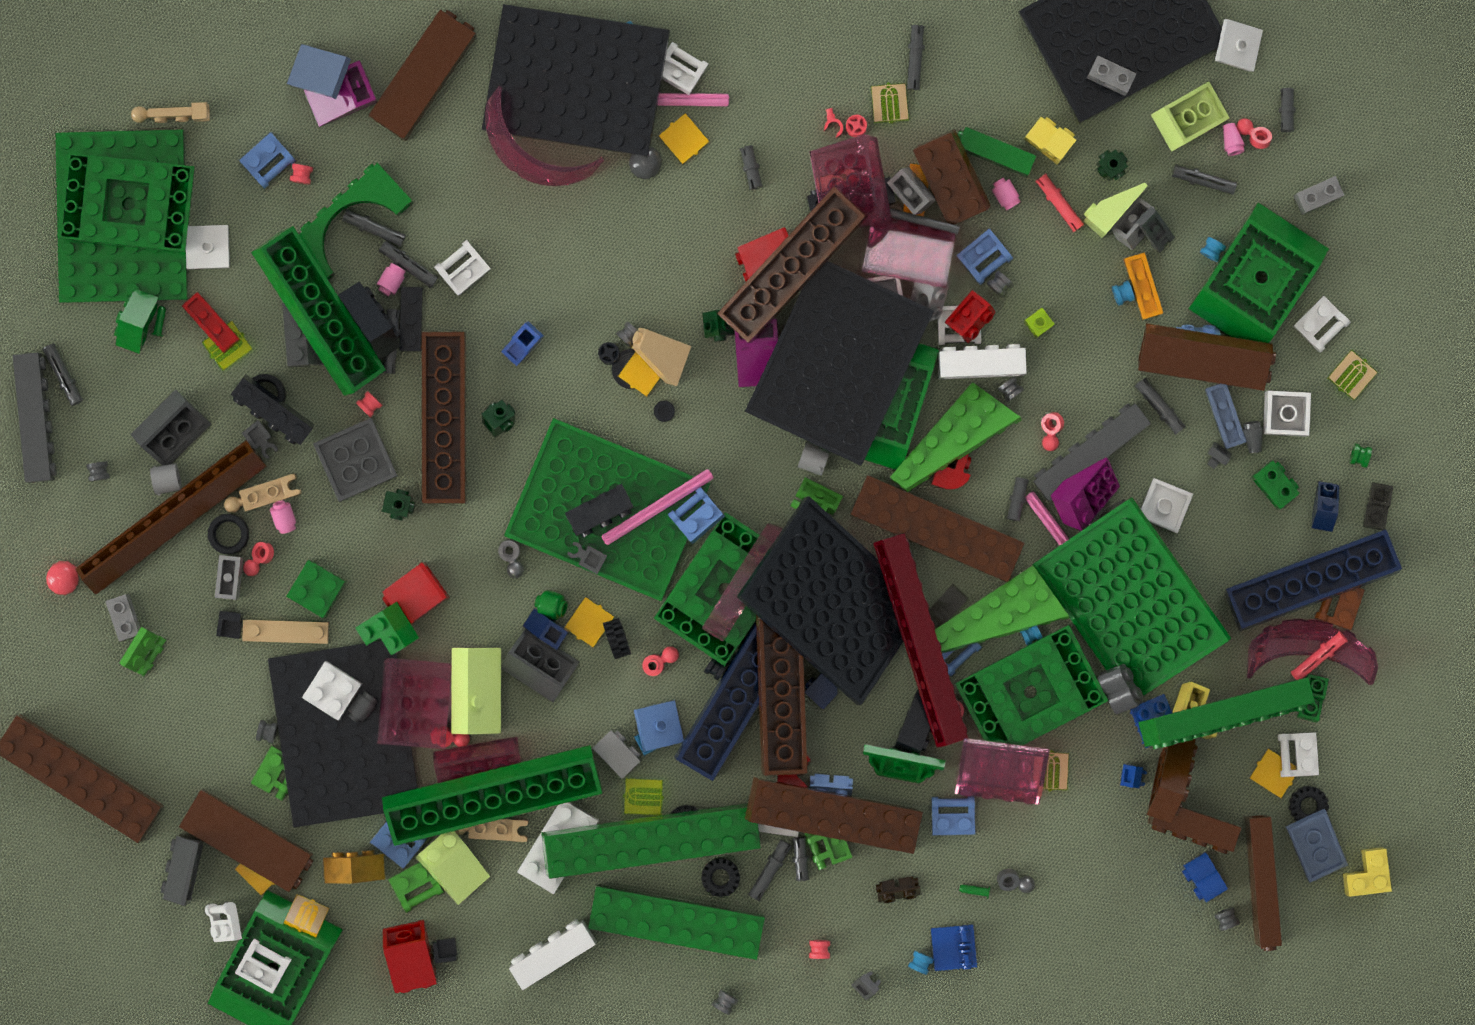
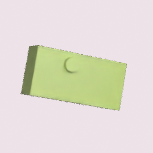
[451,648,501,734]

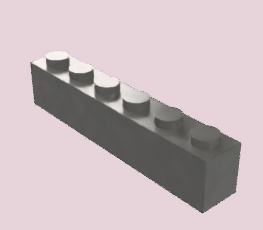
[12,352,57,483]
[1032,403,1151,502]

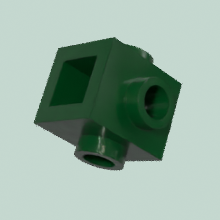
[1096,149,1128,181]
[702,310,735,342]
[481,400,516,438]
[382,489,416,521]

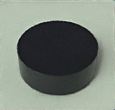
[654,401,675,422]

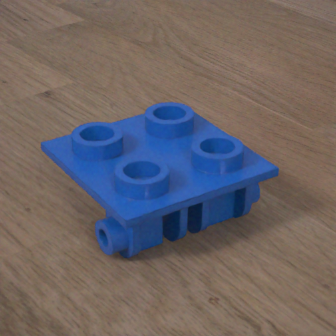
[1130,694,1172,748]
[931,925,977,971]

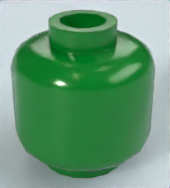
[535,590,568,621]

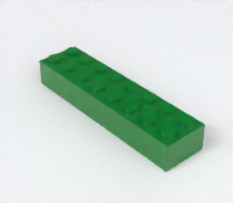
[251,226,386,396]
[1138,677,1315,750]
[588,885,765,960]

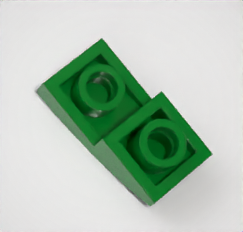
[1297,674,1329,723]

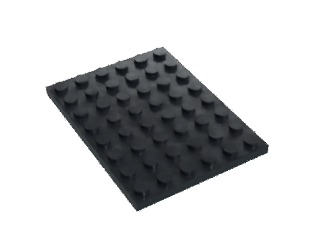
[1018,0,1222,124]
[481,4,670,157]
[745,261,934,466]
[737,496,904,705]
[268,641,418,828]

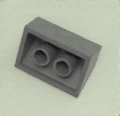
[282,302,324,368]
[130,390,211,466]
[501,628,579,702]
[161,835,204,906]

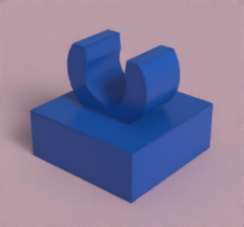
[1120,764,1147,789]

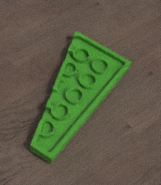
[890,382,1022,492]
[935,565,1069,653]

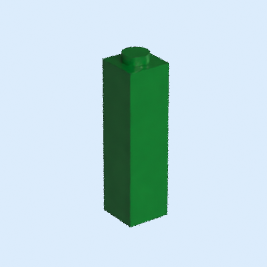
[958,126,1036,178]

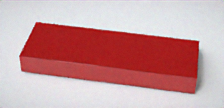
[182,292,240,354]

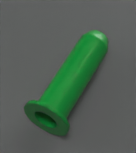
[151,306,166,337]
[959,884,990,899]

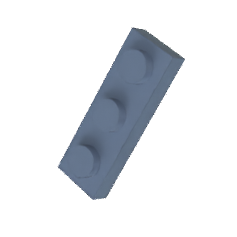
[1205,384,1246,449]

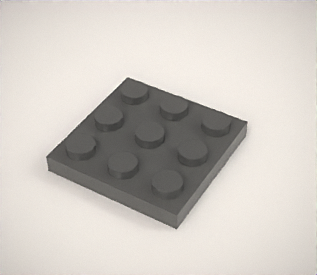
[313,418,398,502]

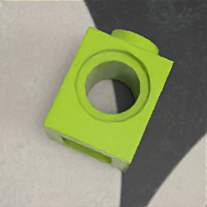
[1023,308,1055,338]

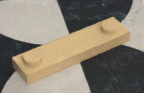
[242,620,329,644]

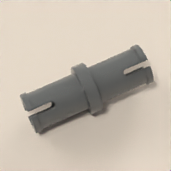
[1279,88,1296,132]
[740,145,763,190]
[1007,477,1029,522]
[792,837,809,881]

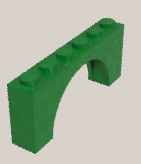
[299,163,414,280]

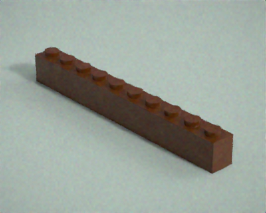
[75,440,266,595]

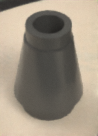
[1242,421,1263,453]

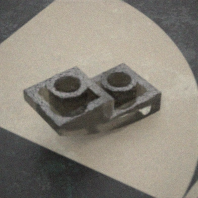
[1363,482,1393,531]

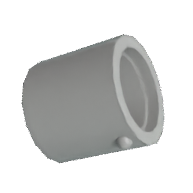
[798,442,830,476]
[150,463,182,496]

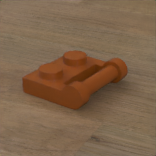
[1315,588,1365,630]

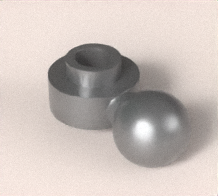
[498,540,524,578]
[997,868,1035,893]

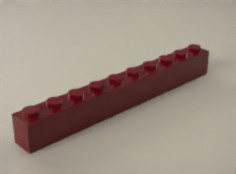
[873,533,968,748]

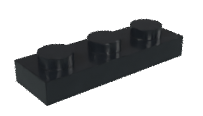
[399,287,423,352]

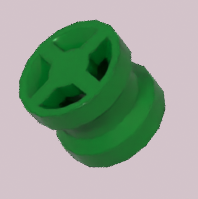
[1349,443,1372,468]

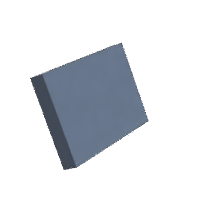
[287,44,351,99]
[1285,809,1348,883]

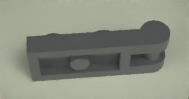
[1136,207,1175,253]

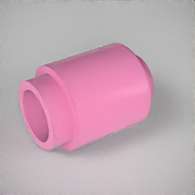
[992,177,1021,211]
[376,263,406,296]
[270,500,296,534]

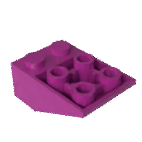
[304,60,378,127]
[734,319,778,387]
[1051,457,1120,531]

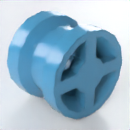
[1200,237,1226,262]
[1112,281,1135,306]
[1020,626,1043,646]
[908,951,934,975]

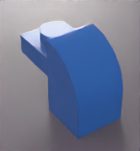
[501,321,544,366]

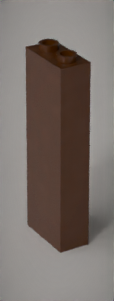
[369,10,477,141]
[1138,323,1276,391]
[179,789,314,892]
[1244,815,1282,951]

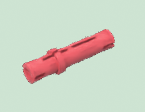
[1035,174,1084,232]
[1291,631,1348,680]

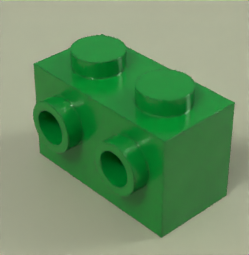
[1251,460,1300,510]

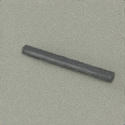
[875,205,960,234]

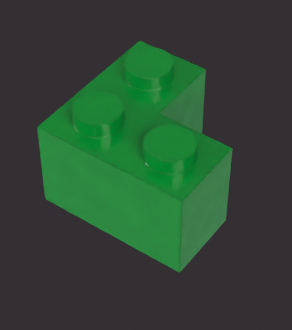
[114,289,159,354]
[355,602,419,655]

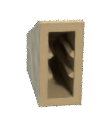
[632,328,691,386]

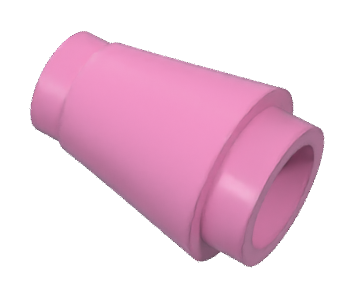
[1223,123,1245,156]

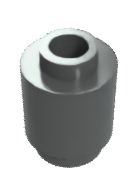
[347,691,378,723]

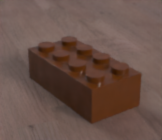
[913,129,991,225]
[1147,738,1198,823]
[1147,807,1241,854]

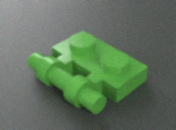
[790,477,843,515]
[119,627,166,676]
[251,746,288,801]
[804,833,852,870]

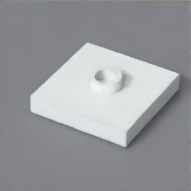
[1215,19,1263,72]
[186,225,230,270]
[1141,478,1193,533]

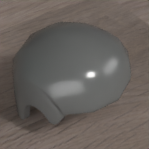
[629,146,662,179]

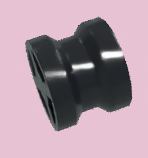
[598,342,621,365]
[704,658,729,681]

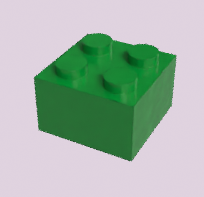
[286,560,347,618]

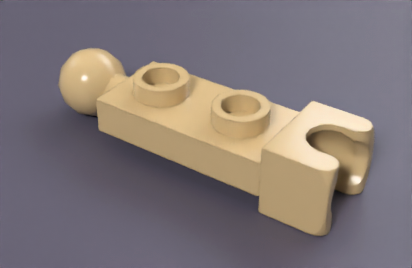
[131,102,210,123]
[224,474,302,513]
[454,819,529,842]

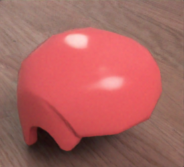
[46,561,79,595]

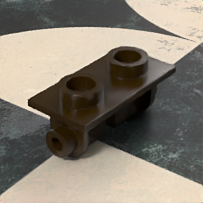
[876,876,920,903]

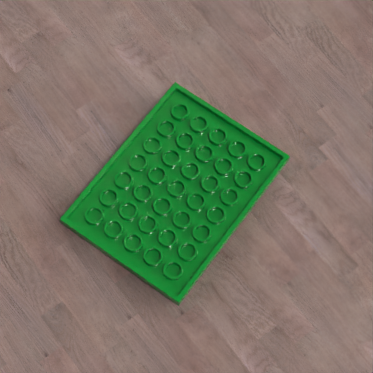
[55,130,188,303]
[504,418,711,601]
[1032,497,1231,696]

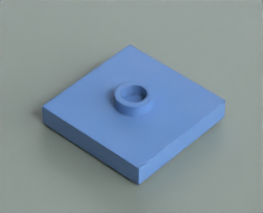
[634,700,684,752]

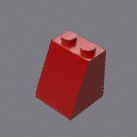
[735,227,789,282]
[382,562,450,624]
[383,920,437,993]

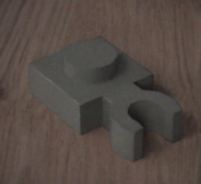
[242,420,279,459]
[567,542,607,575]

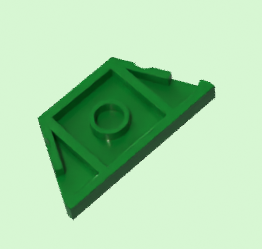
[863,744,946,784]

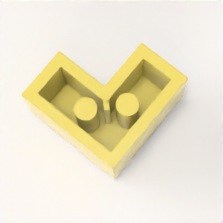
[1024,117,1076,165]
[1172,682,1218,739]
[1343,847,1392,897]

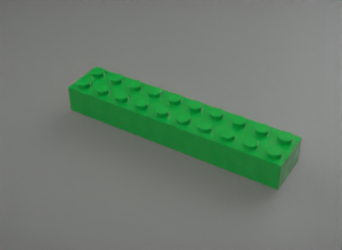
[382,745,603,846]
[541,803,761,879]

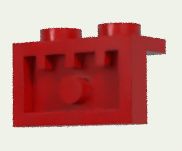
[945,290,996,343]

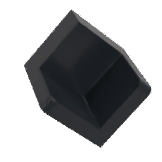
[216,611,244,639]
[432,937,458,964]

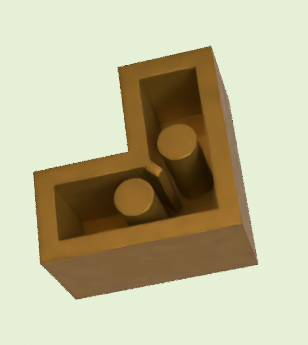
[323,850,385,884]

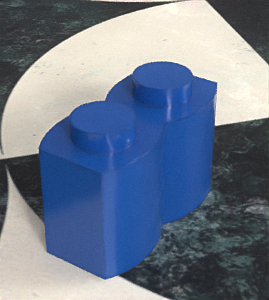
[1182,852,1228,902]

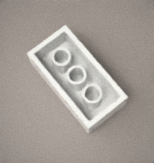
[937,344,1027,380]
[517,802,599,894]
[509,919,597,990]

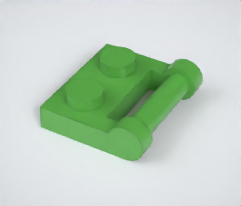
[388,862,444,913]

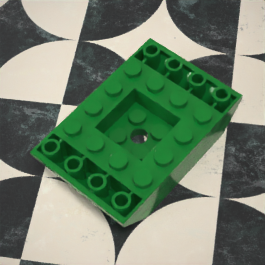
[57,153,195,252]
[1188,202,1329,343]
[865,343,939,470]
[654,512,772,666]
[955,625,1108,760]
[207,890,343,1025]

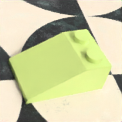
[1151,82,1230,152]
[1083,183,1148,238]
[416,831,490,905]

